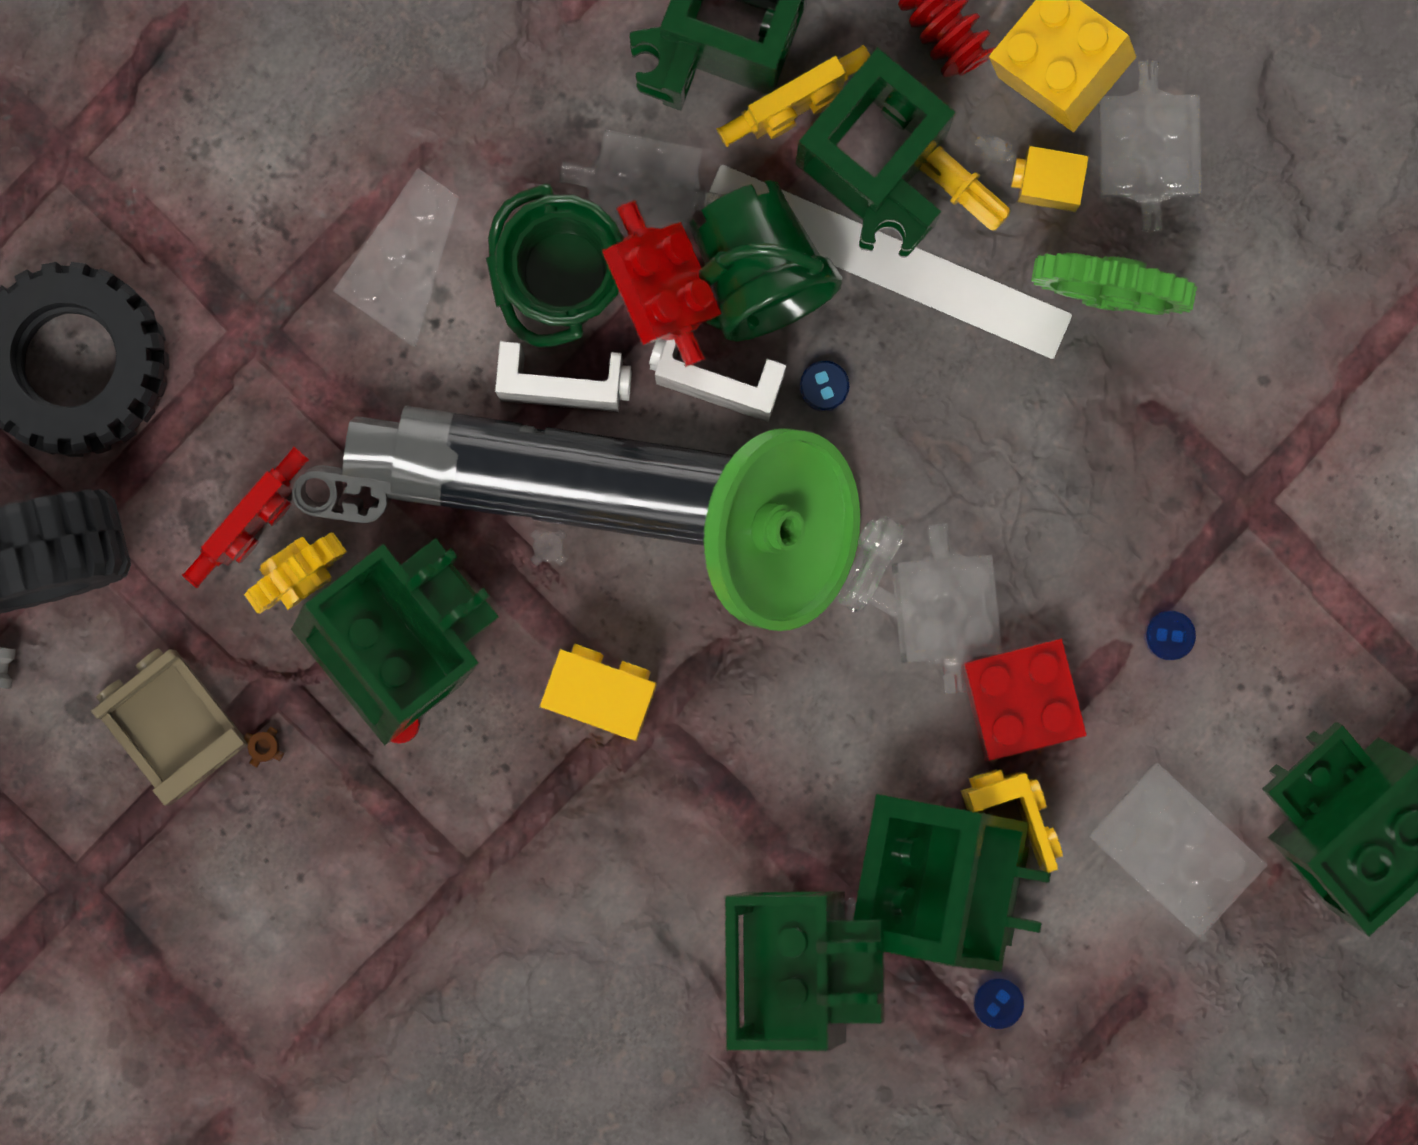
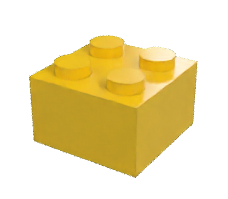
[989,0,1136,133]
[540,644,657,741]

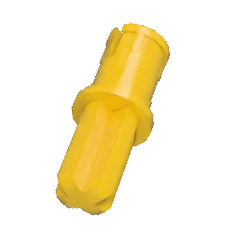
[920,145,1010,231]

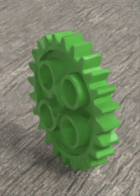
[1031,253,1197,315]

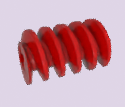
[898,0,997,77]

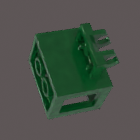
[629,0,807,111]
[795,48,956,258]
[291,538,499,746]
[1262,722,1418,937]
[853,794,1051,972]
[725,891,885,1051]

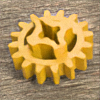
[244,532,347,614]

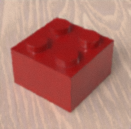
[961,638,1087,761]

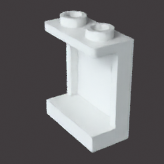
[649,339,786,422]
[495,342,632,412]

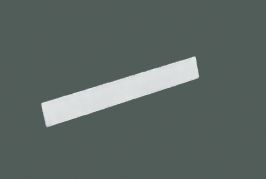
[702,165,1072,359]

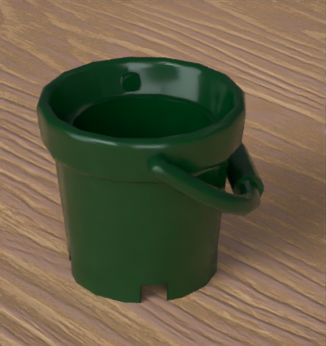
[689,180,842,342]
[485,183,623,347]

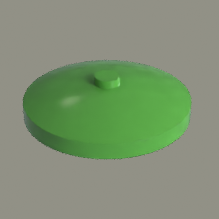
[704,428,860,631]

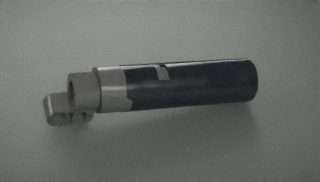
[292,406,733,546]

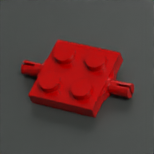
[602,200,721,367]
[182,446,309,589]

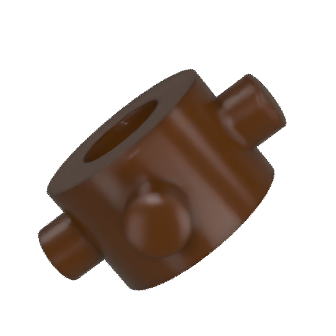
[244,726,284,768]

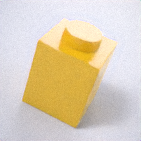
[1011,146,1089,212]

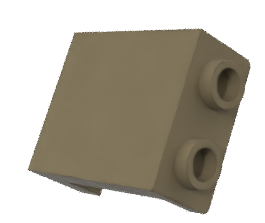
[91,648,248,806]

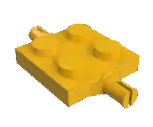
[716,45,870,147]

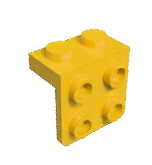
[961,769,1063,873]

